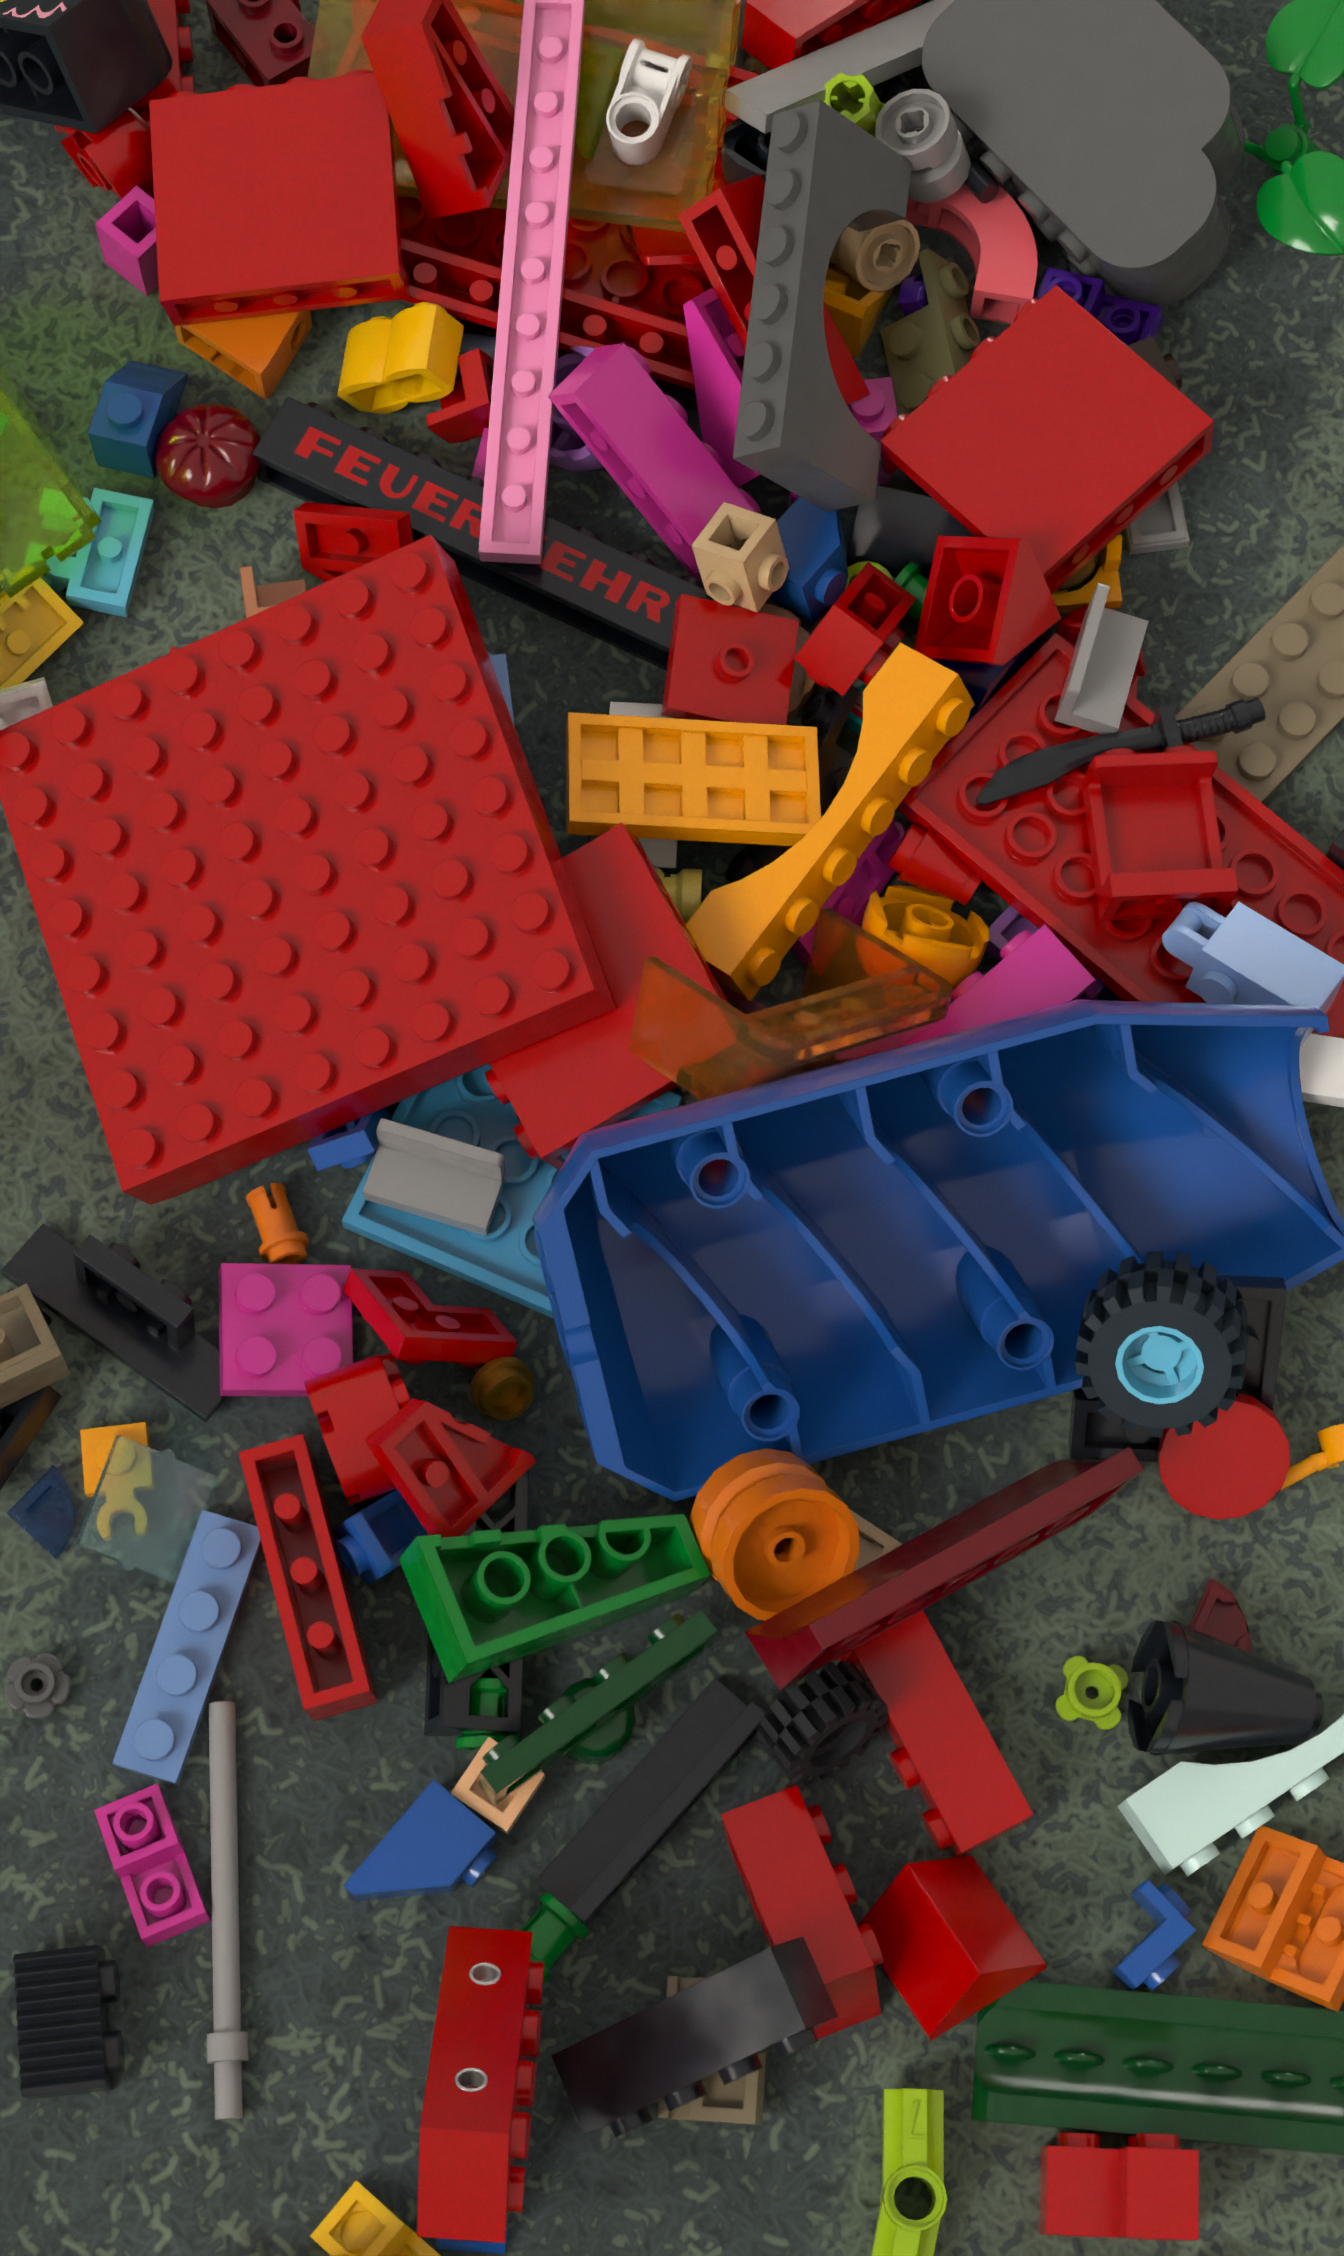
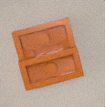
[1202,1825,1344,2012]

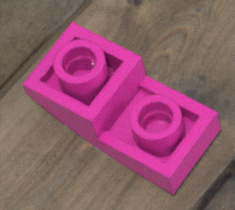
[94,1783,211,1948]

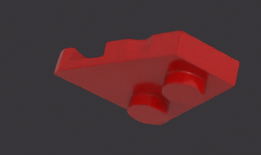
[366,1398,536,1538]

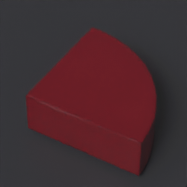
[1189,1578,1252,1652]

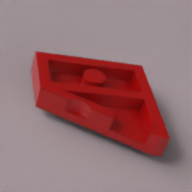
[293,502,413,582]

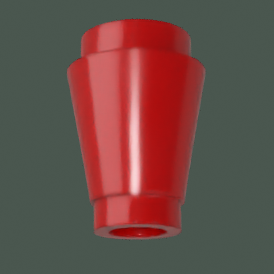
[887,823,982,906]

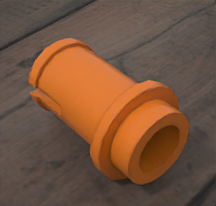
[246,1183,310,1264]

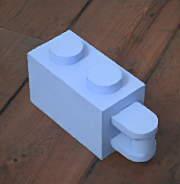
[1162,902,1344,1047]

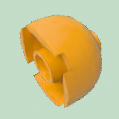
[860,885,989,1002]

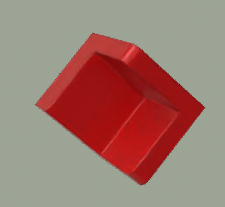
[426,348,494,444]

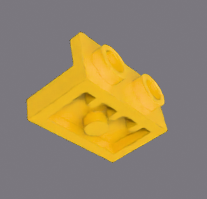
[0,569,84,689]

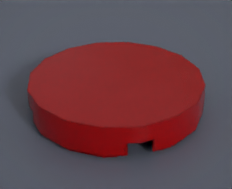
[1157,1393,1290,1520]

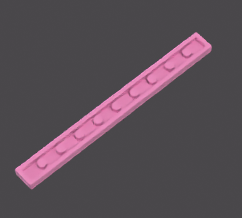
[478,0,585,564]

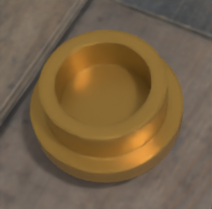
[470,1356,534,1420]

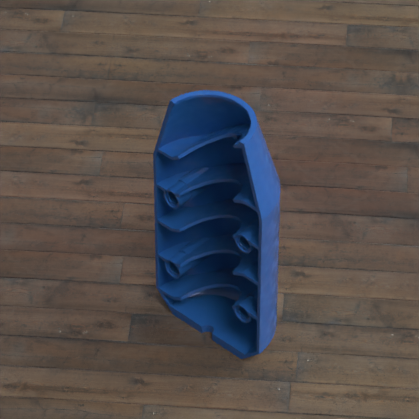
[532,1000,1344,1502]

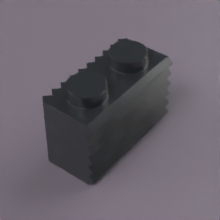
[13,1945,125,2099]

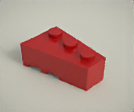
[361,0,515,220]
[721,1785,884,2039]

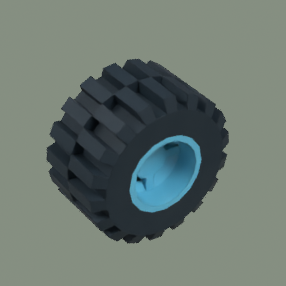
[1075,1251,1249,1437]

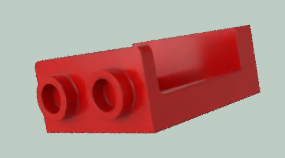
[1081,746,1238,921]

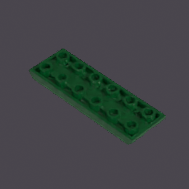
[971,1981,1344,2156]

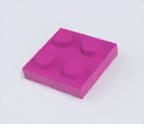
[218,1263,353,1397]

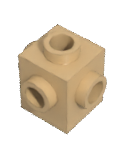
[691,502,789,613]

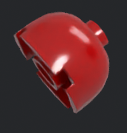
[54,107,154,200]

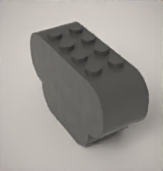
[922,0,1245,307]

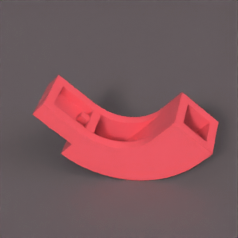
[906,183,1038,324]

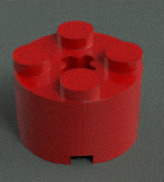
[304,1352,410,1506]

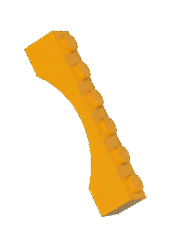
[686,643,975,1001]

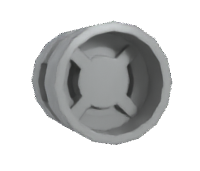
[874,89,971,203]

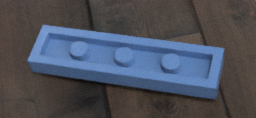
[112,1509,262,1786]

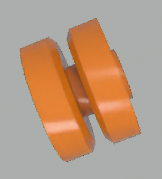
[689,1448,860,1621]

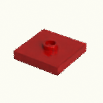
[661,594,799,725]

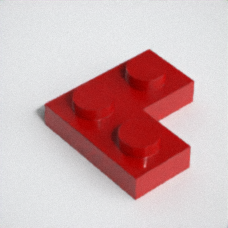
[343,1268,518,1367]

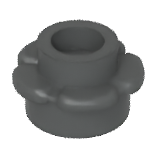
[4,1652,71,1719]

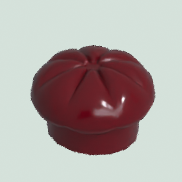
[155,403,261,509]

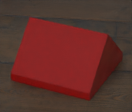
[914,536,1061,666]
[857,1855,1047,2041]

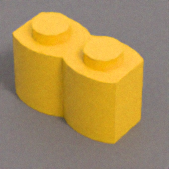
[337,302,464,414]

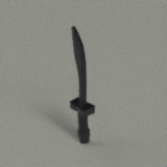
[976,697,1266,806]

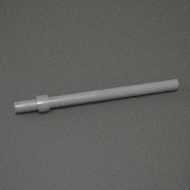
[207,1701,249,2120]

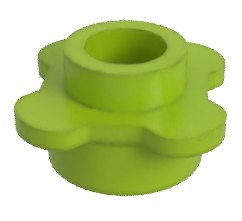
[1055,1656,1128,1730]

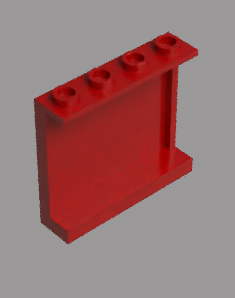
[149,69,410,326]
[880,285,1214,595]
[485,823,756,1169]

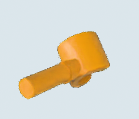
[1280,1423,1344,1491]

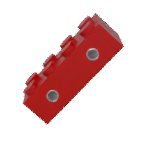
[417,1926,545,2243]

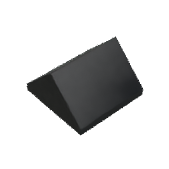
[847,460,975,579]

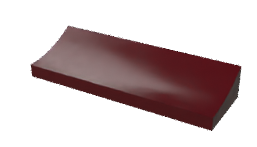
[745,1447,1144,1691]

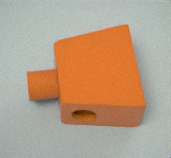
[174,310,313,400]

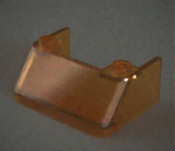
[628,908,953,1101]

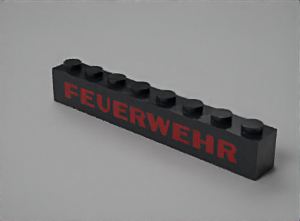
[252,396,717,671]

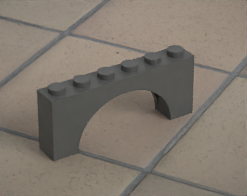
[733,100,912,512]

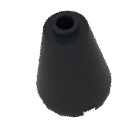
[1127,1620,1323,1756]

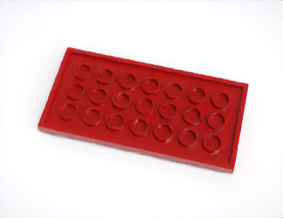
[896,633,1344,1103]

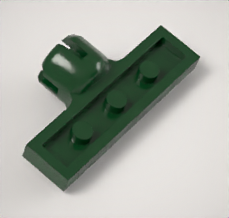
[478,1609,718,1806]

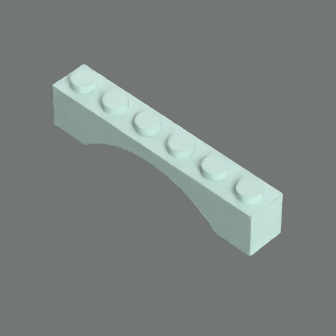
[1118,1713,1344,1877]

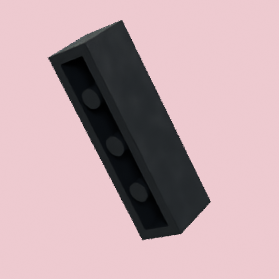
[551,1937,838,2137]

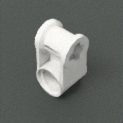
[606,38,692,165]

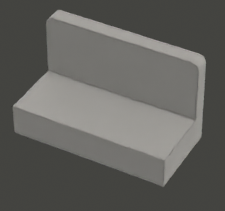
[1054,582,1149,735]
[363,1118,507,1236]

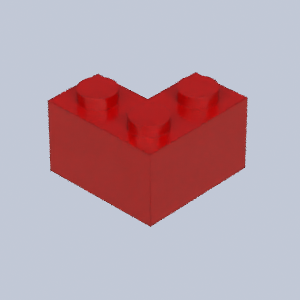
[1039,2133,1199,2241]

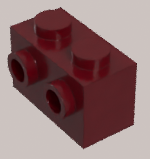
[206,0,333,87]

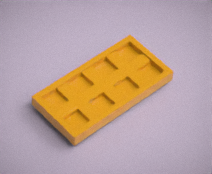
[565,712,821,846]

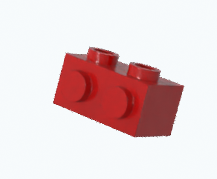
[794,562,917,696]

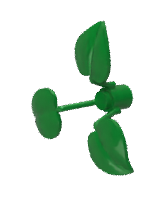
[1244,0,1344,256]

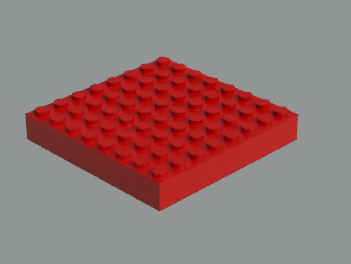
[0,534,616,1205]

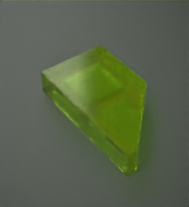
[575,39,625,160]

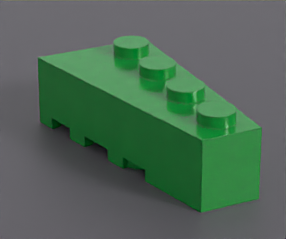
[399,1514,710,1683]

